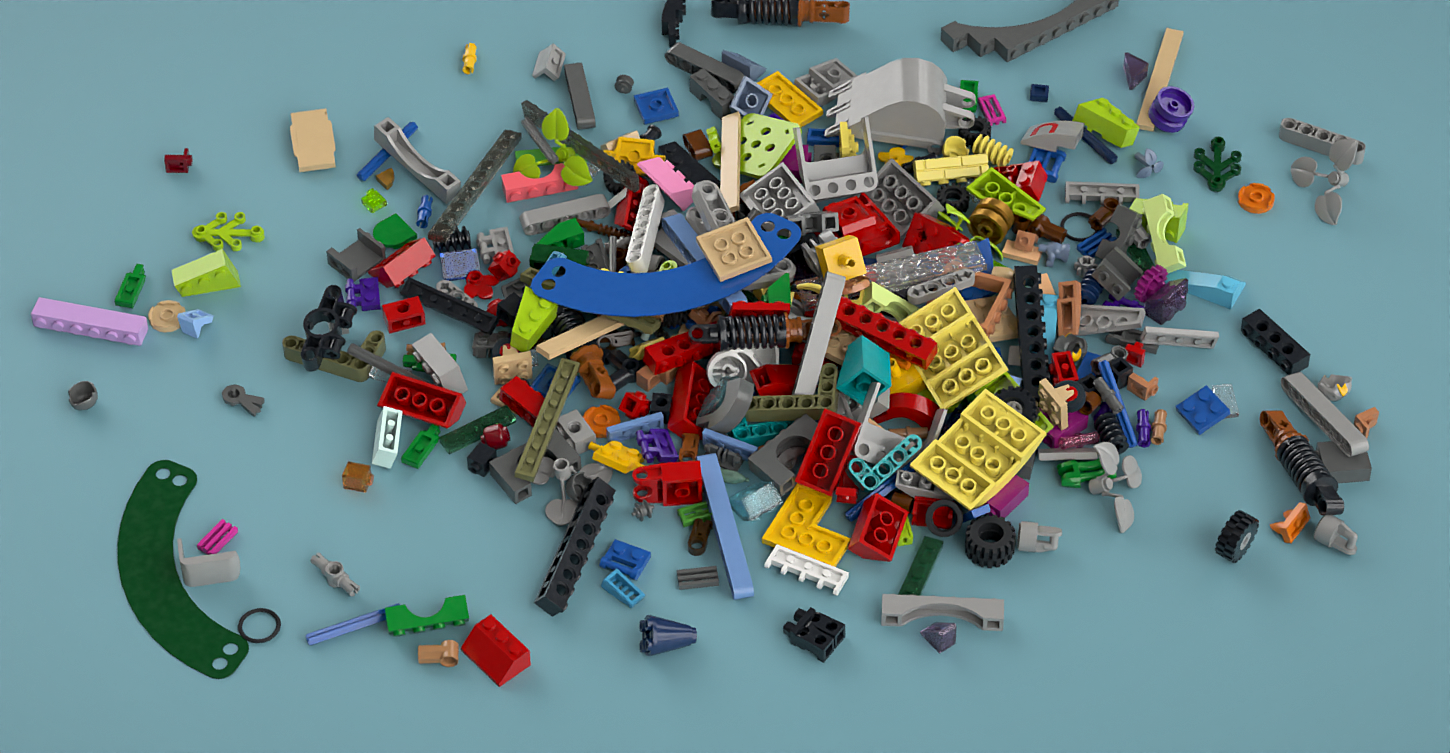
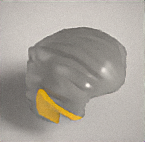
[1318,374,1352,401]

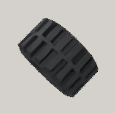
[965,514,1016,568]

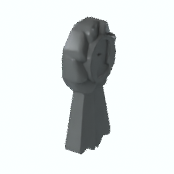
[222,384,265,417]

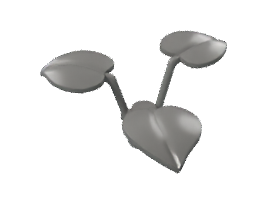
[1290,139,1358,225]
[1089,442,1142,533]
[531,457,614,526]

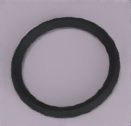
[1060,212,1099,242]
[238,608,281,643]

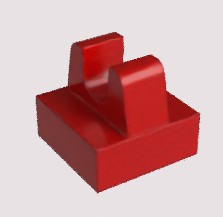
[1125,342,1145,368]

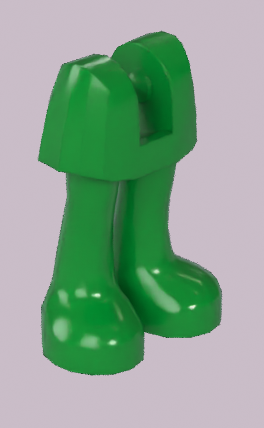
[1056,458,1117,488]

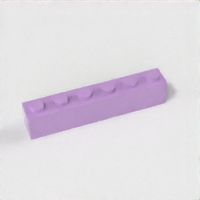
[31,297,148,346]

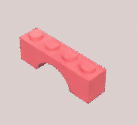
[501,163,578,203]

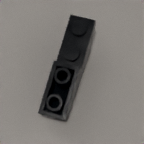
[661,0,686,47]

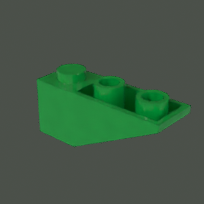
[532,218,585,249]

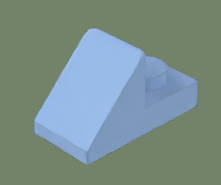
[177,309,213,338]

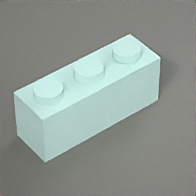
[372,406,402,469]

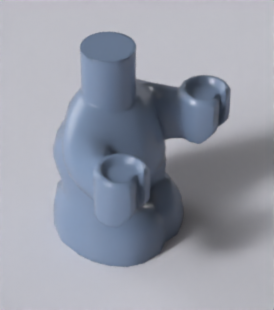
[1038,242,1070,267]

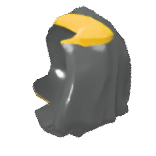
[1053,333,1088,362]

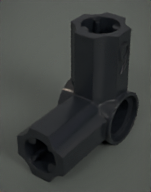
[607,349,640,392]

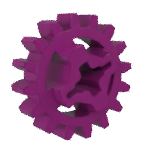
[1134,264,1168,303]

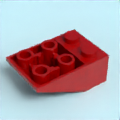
[994,161,1048,202]
[749,364,818,396]

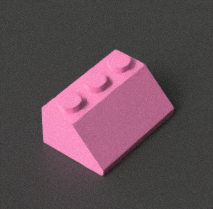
[637,157,694,211]

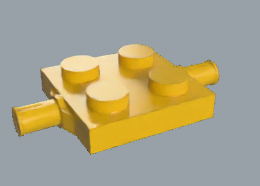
[603,137,666,177]
[588,441,646,475]

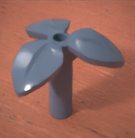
[1134,148,1164,178]

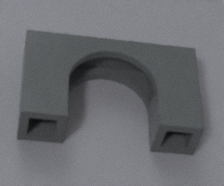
[748,414,818,497]
[489,428,581,504]

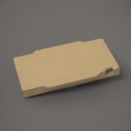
[290,108,336,172]

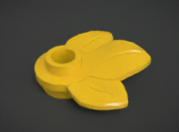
[878,147,914,166]

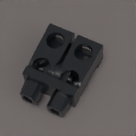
[783,607,846,663]

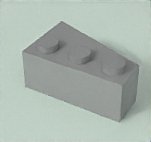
[412,333,468,394]

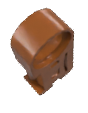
[679,433,700,462]

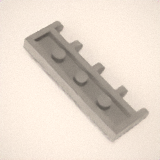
[1065,181,1139,205]

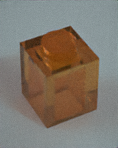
[342,461,374,493]

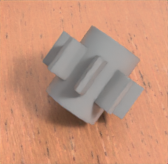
[1074,256,1098,278]

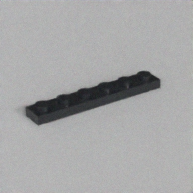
[400,277,500,335]

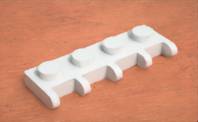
[764,544,849,596]

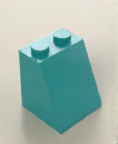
[836,335,892,405]

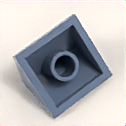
[722,50,767,82]
[729,76,773,124]

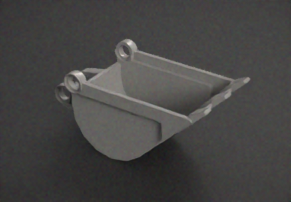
[825,58,976,155]

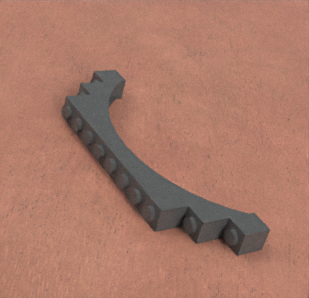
[941,0,1119,62]

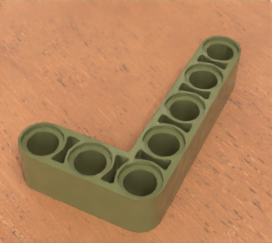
[282,330,386,382]
[744,363,839,422]

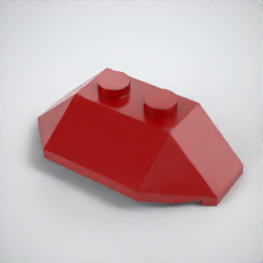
[614,173,649,232]

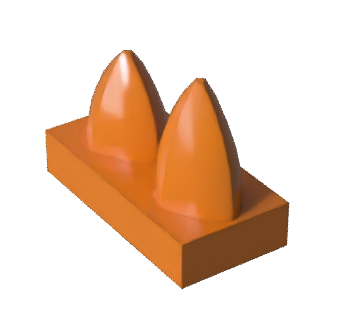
[1270,502,1311,544]

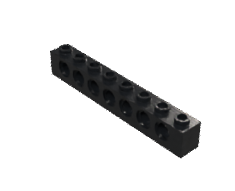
[1013,265,1050,407]
[534,477,616,617]

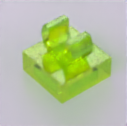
[361,188,387,213]

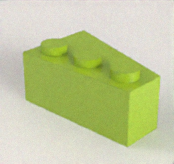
[171,249,241,297]

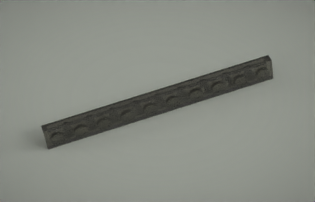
[521,100,640,193]
[428,130,522,243]

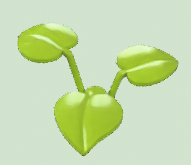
[513,108,593,186]
[937,204,1003,261]

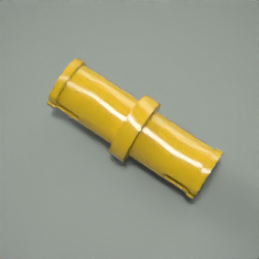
[462,43,477,74]

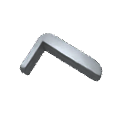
[177,538,241,587]

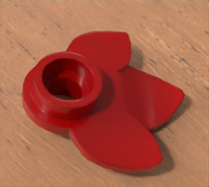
[464,271,499,300]

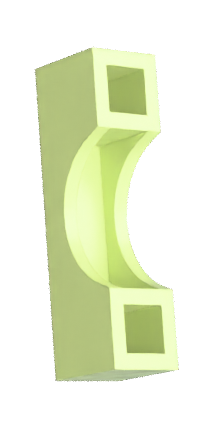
[1143,194,1186,273]
[862,281,920,322]

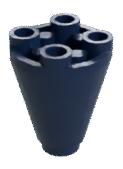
[639,615,697,656]

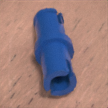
[416,195,433,228]

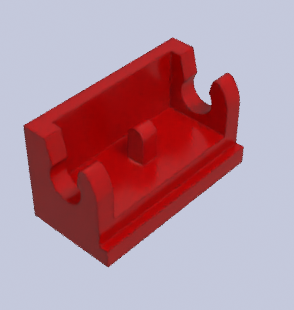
[912,496,954,529]

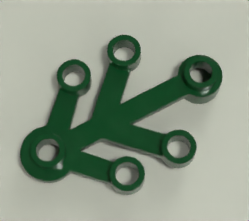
[1193,136,1242,192]

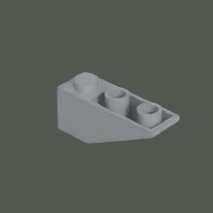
[895,469,953,500]

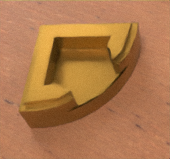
[376,168,395,190]

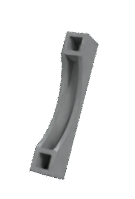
[374,117,461,204]
[881,594,1004,631]

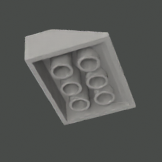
[853,158,945,241]
[740,162,821,236]

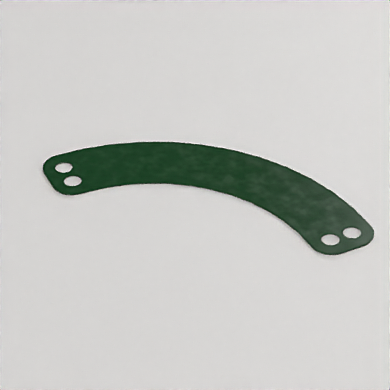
[117,460,249,679]

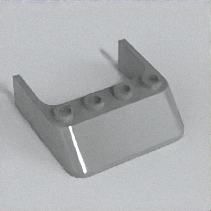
[793,117,878,200]
[853,382,948,474]

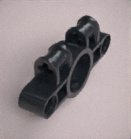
[301,285,357,371]

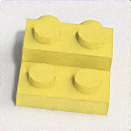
[839,122,858,158]

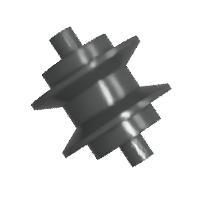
[615,75,634,94]
[631,500,655,521]

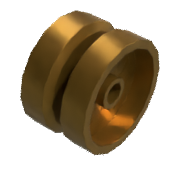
[967,197,1014,245]

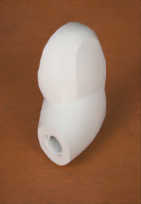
[706,343,779,392]

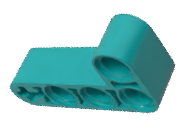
[727,417,794,447]
[845,434,922,493]

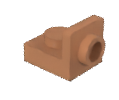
[1014,230,1039,252]
[688,308,722,324]
[1127,372,1159,401]
[1354,407,1379,438]

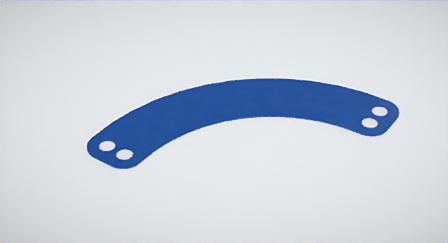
[531,213,801,317]

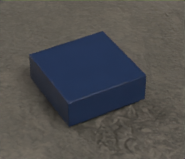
[1030,84,1049,102]

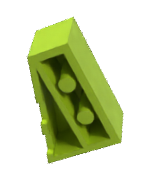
[1072,97,1140,148]
[1130,198,1189,243]
[510,286,558,352]

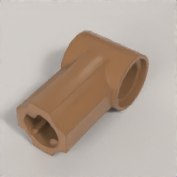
[418,640,459,667]

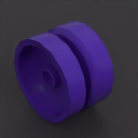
[1148,86,1195,133]

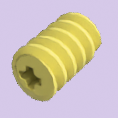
[972,134,1014,167]

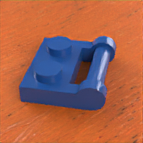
[1029,147,1067,183]
[599,539,651,580]

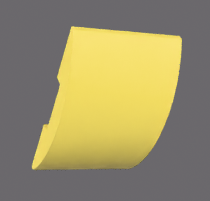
[899,287,1008,409]
[910,389,1046,511]

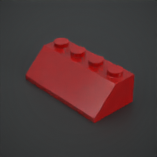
[667,361,719,440]
[377,372,466,429]
[794,408,863,497]

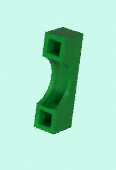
[385,595,469,637]

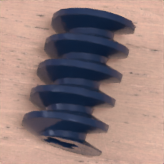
[1080,269,1104,305]

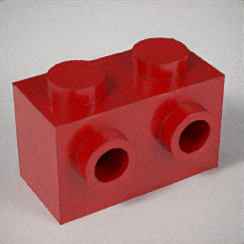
[1048,351,1079,387]

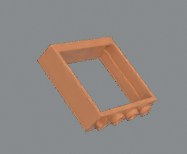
[925,264,1014,338]

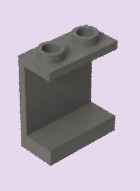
[326,228,386,282]
[1091,246,1143,301]

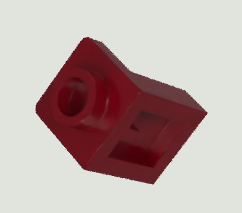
[164,148,193,173]

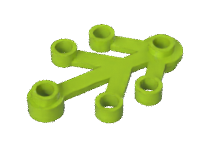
[192,212,265,251]

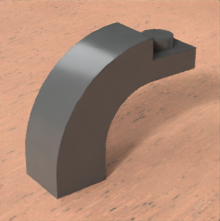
[696,377,755,435]

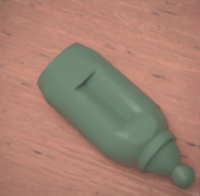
[720,468,749,484]

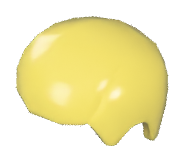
[942,136,969,158]

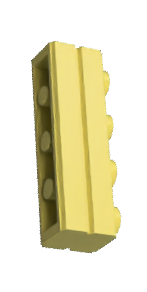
[913,154,989,187]

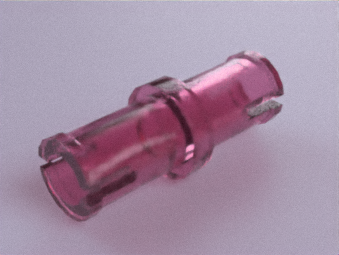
[1059,431,1099,450]

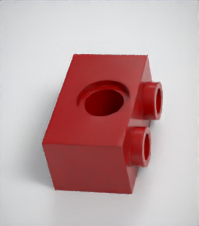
[382,296,426,334]

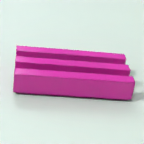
[977,94,1006,126]
[197,519,238,555]

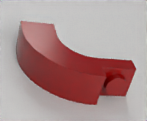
[873,392,941,431]
[836,455,860,504]

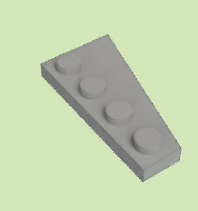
[1075,304,1146,336]

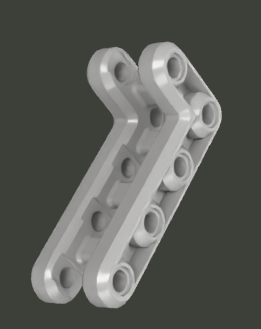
[685,180,796,303]

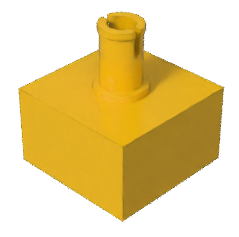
[815,235,867,281]
[890,358,927,394]

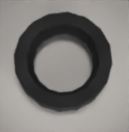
[925,499,963,537]

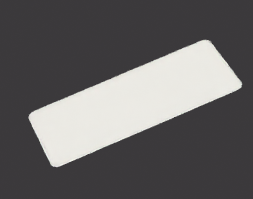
[608,186,628,209]

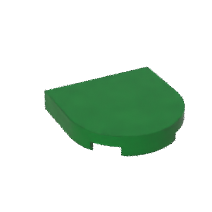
[373,213,417,249]

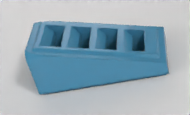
[601,568,645,608]

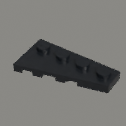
[659,141,720,189]

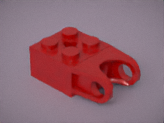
[902,212,970,267]
[632,461,702,506]

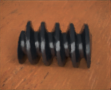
[432,226,471,253]
[1094,412,1129,455]

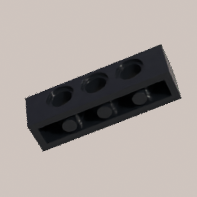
[1241,308,1311,375]

